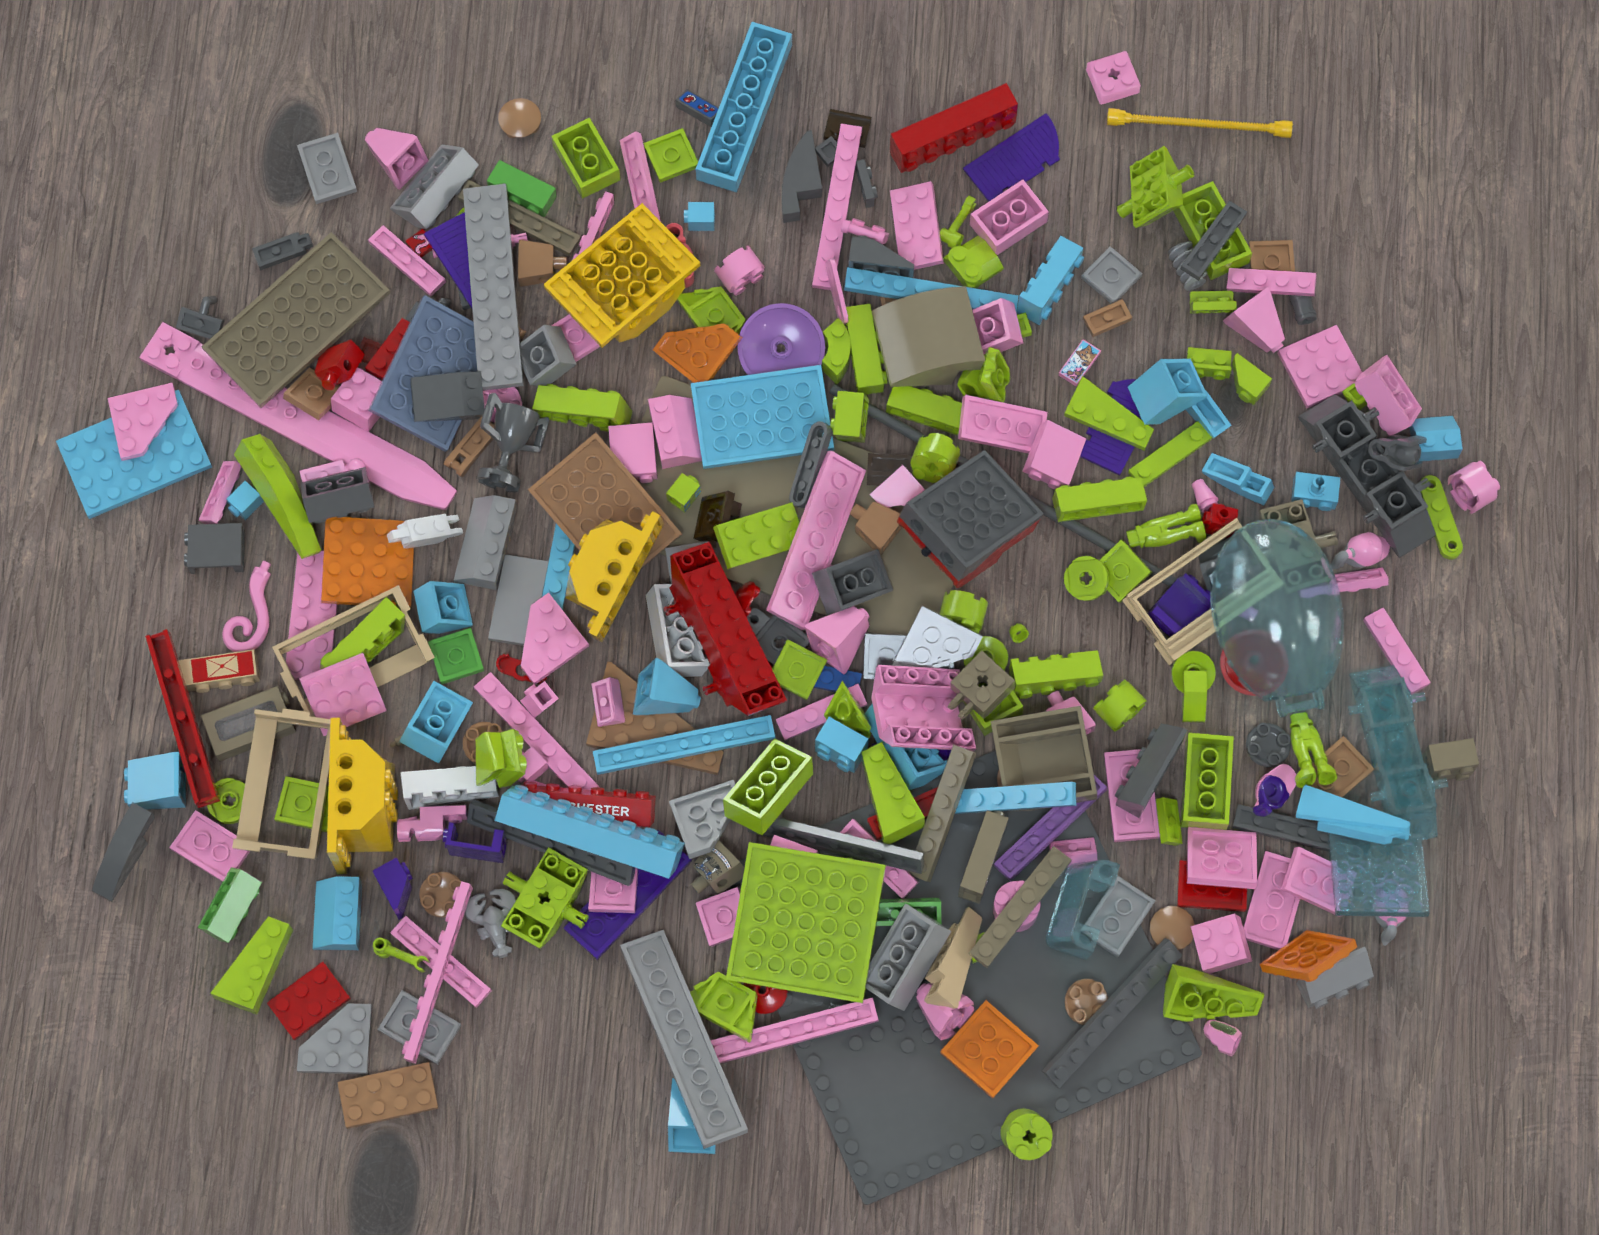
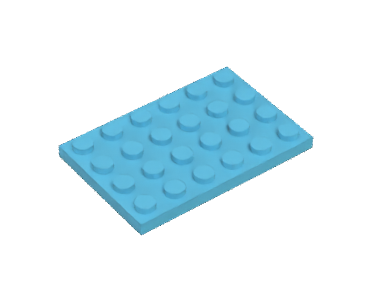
[690,365,834,469]
[56,390,212,519]

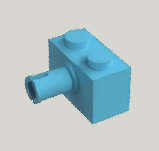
[1291,472,1341,511]

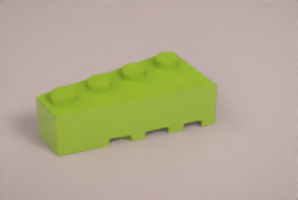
[320,597,405,670]
[1008,650,1103,699]
[861,742,925,844]
[210,916,293,1015]

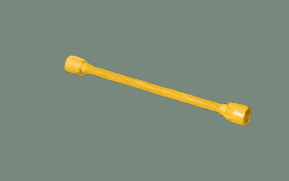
[1107,108,1293,138]

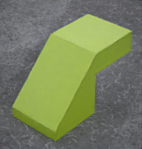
[1182,671,1207,722]

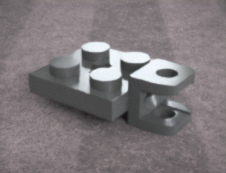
[747,608,810,667]

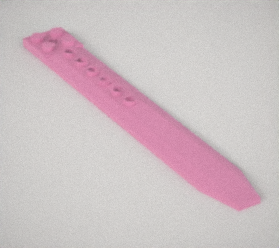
[139,322,457,510]

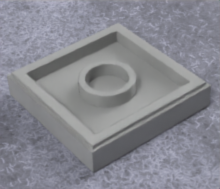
[1081,246,1142,304]

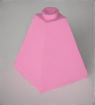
[365,128,429,190]
[1223,287,1285,353]
[804,606,870,674]

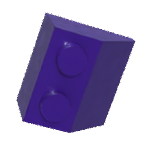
[372,857,413,920]

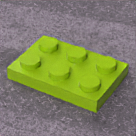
[274,776,329,832]

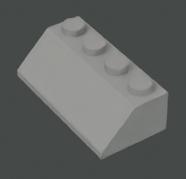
[390,145,479,229]
[454,495,518,590]
[866,903,951,1011]

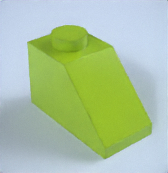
[1232,353,1272,405]

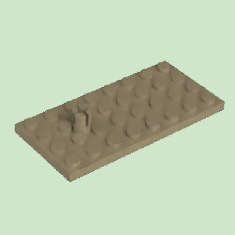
[202,232,390,408]

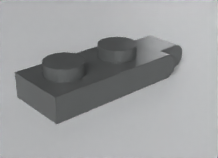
[252,232,313,270]

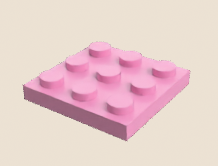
[1277,325,1362,408]
[299,653,387,736]
[1187,827,1257,889]

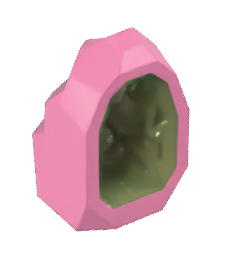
[1204,1020,1242,1056]

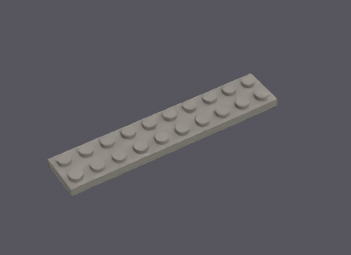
[463,184,524,391]
[620,930,748,1149]

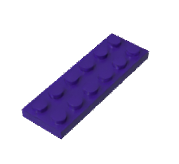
[564,830,692,960]

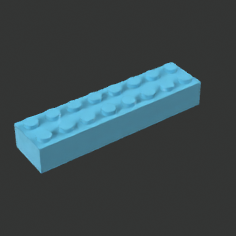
[696,22,792,192]
[495,785,685,879]

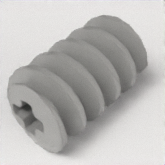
[1168,241,1208,291]

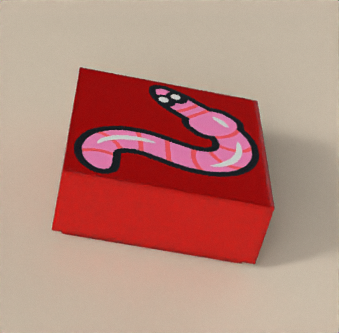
[405,229,432,257]

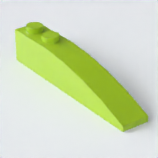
[234,434,321,559]

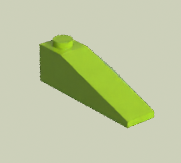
[1163,964,1265,1022]

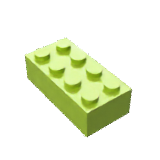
[1173,181,1252,280]
[1180,733,1234,830]
[723,738,813,835]

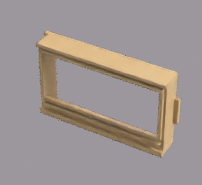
[1122,518,1284,666]
[272,585,435,717]
[232,708,330,860]

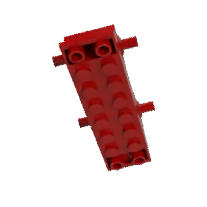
[664,542,787,716]

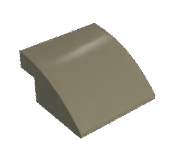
[872,286,985,387]

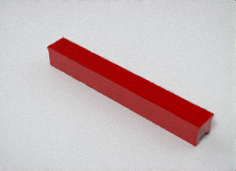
[145,629,220,808]

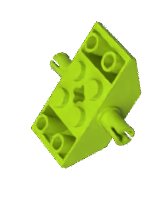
[1117,146,1195,228]
[501,847,589,949]

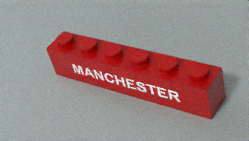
[521,782,656,827]

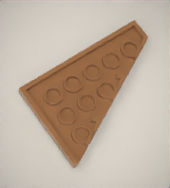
[586,661,723,775]

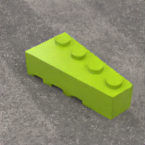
[532,384,633,432]

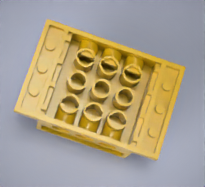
[543,203,701,348]
[565,511,664,642]
[327,718,398,874]

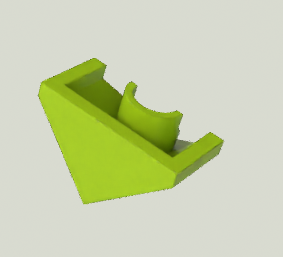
[824,681,871,731]

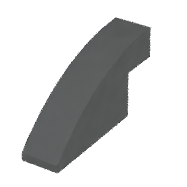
[781,130,822,223]
[92,802,155,902]

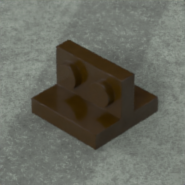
[693,491,742,542]

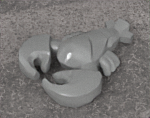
[465,889,516,958]

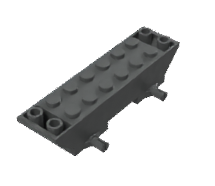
[1298,394,1436,558]

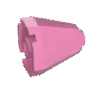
[916,983,974,1040]

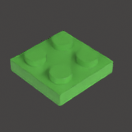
[428,628,484,685]

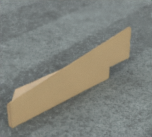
[924,907,982,1009]

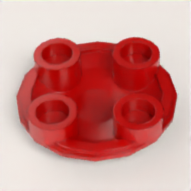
[735,581,760,617]

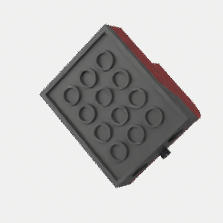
[897,450,1044,588]

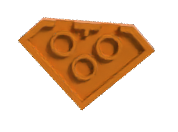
[653,324,743,383]

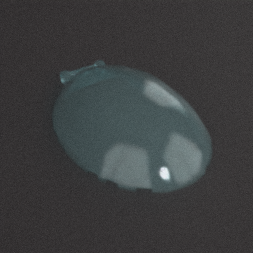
[1210,519,1344,717]

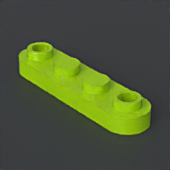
[1421,475,1463,560]

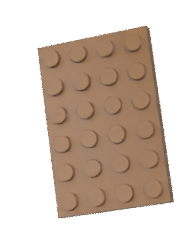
[528,432,682,570]

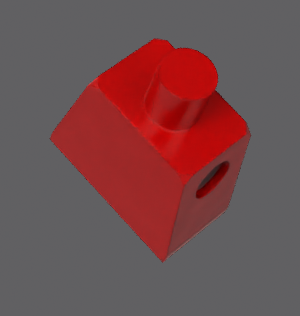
[315,339,365,390]

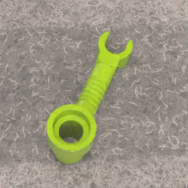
[940,196,976,249]
[373,938,430,973]

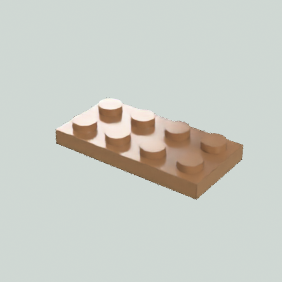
[338,1062,439,1129]

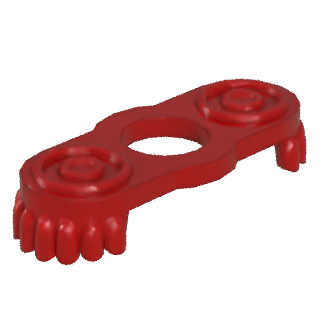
[496,654,547,684]

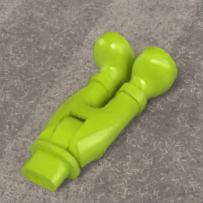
[1126,504,1206,548]
[1290,712,1337,788]

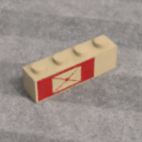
[179,649,260,693]

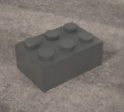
[301,467,374,523]

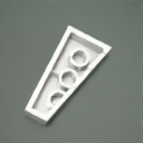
[401,766,499,810]

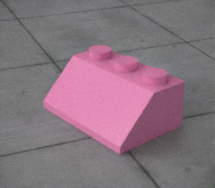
[1354,355,1422,436]
[648,395,702,469]

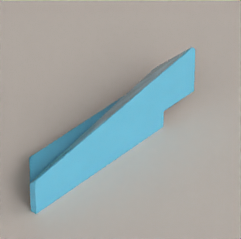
[1296,785,1411,845]

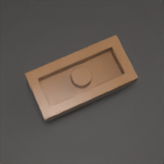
[1083,299,1132,338]

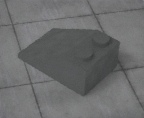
[849,236,914,278]
[410,371,485,422]
[812,549,893,615]

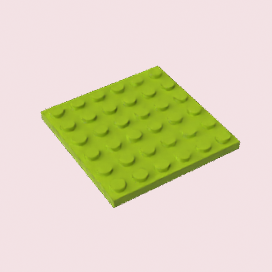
[726,842,886,1003]

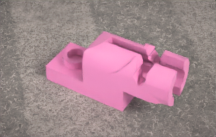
[397,805,468,842]

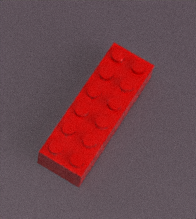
[890,83,1018,173]

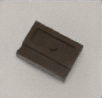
[823,109,872,148]
[867,453,912,486]

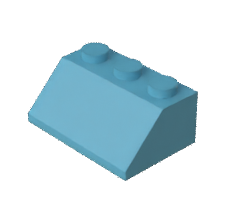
[313,876,362,950]

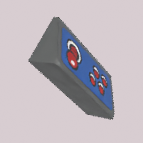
[675,89,719,127]

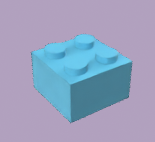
[815,717,868,773]

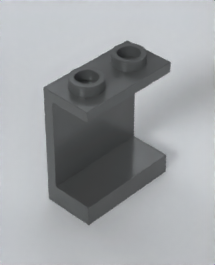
[184,523,245,574]

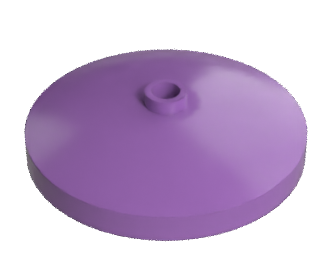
[737,303,825,375]

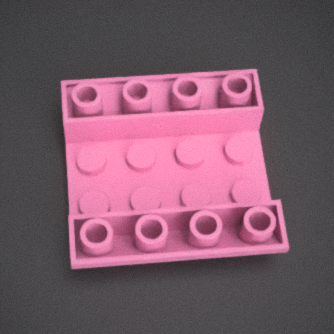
[871,665,976,751]

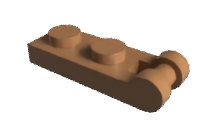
[444,417,495,477]

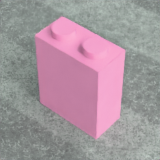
[1022,420,1086,490]
[608,423,657,483]

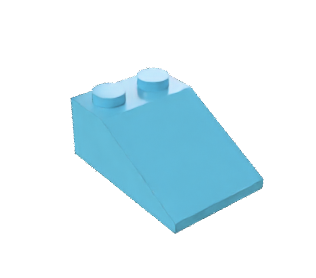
[399,681,473,763]

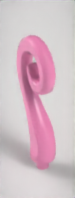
[222,561,271,652]

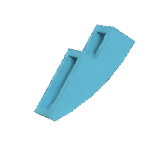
[1186,390,1232,438]
[1202,453,1274,505]

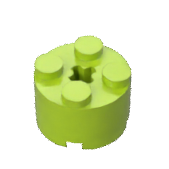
[911,433,960,483]
[940,590,988,634]
[1093,680,1147,732]
[1001,1108,1052,1160]

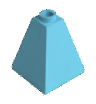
[633,658,701,715]

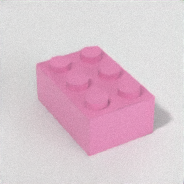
[970,180,1049,255]

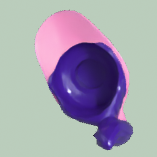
[1253,764,1296,817]

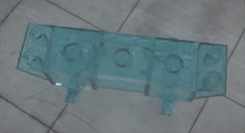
[1348,665,1448,846]

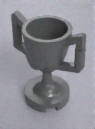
[476,393,549,493]

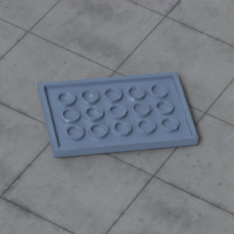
[368,295,477,452]

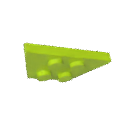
[677,286,746,334]
[690,972,757,1043]

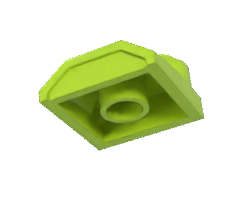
[943,236,1004,289]

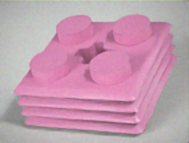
[1086,51,1141,105]

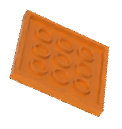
[321,517,414,609]

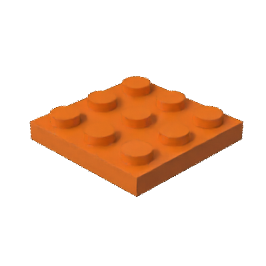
[1260,930,1357,982]
[940,1000,1039,1099]

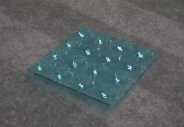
[1328,833,1430,917]

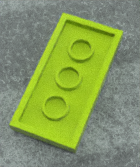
[713,502,800,569]

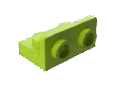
[1190,291,1237,314]
[1187,347,1232,380]

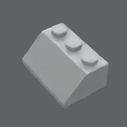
[1296,947,1374,1009]

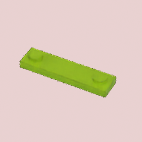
[1128,421,1212,487]

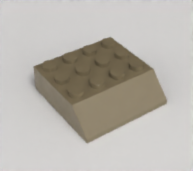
[991,706,1097,811]

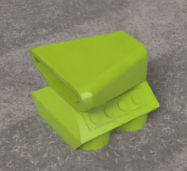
[957,347,1010,403]
[476,729,527,788]

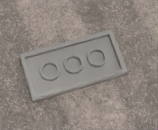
[488,555,549,646]

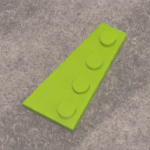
[1064,376,1154,451]

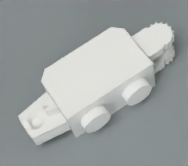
[387,514,463,549]

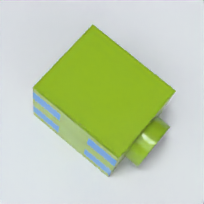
[666,473,701,513]

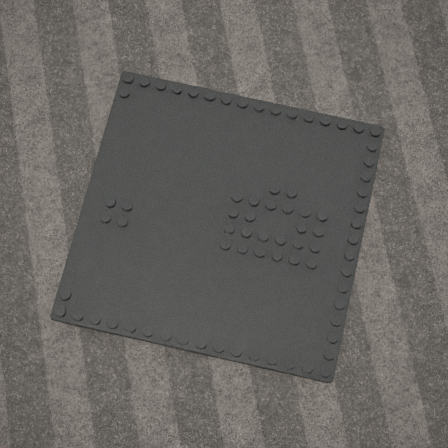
[724,750,1202,1205]

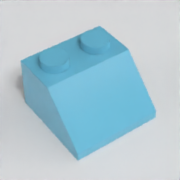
[1409,416,1463,461]
[414,581,473,634]

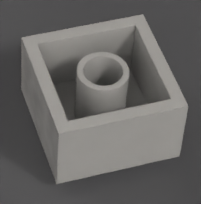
[520,325,577,386]

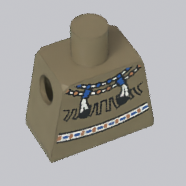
[691,840,744,894]

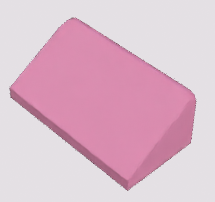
[591,677,625,727]
[1049,837,1097,868]

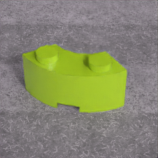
[822,318,851,385]

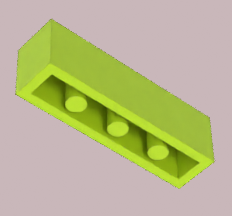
[846,304,887,395]
[886,386,962,436]
[1052,476,1147,522]

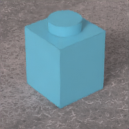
[684,202,715,231]
[226,481,264,520]

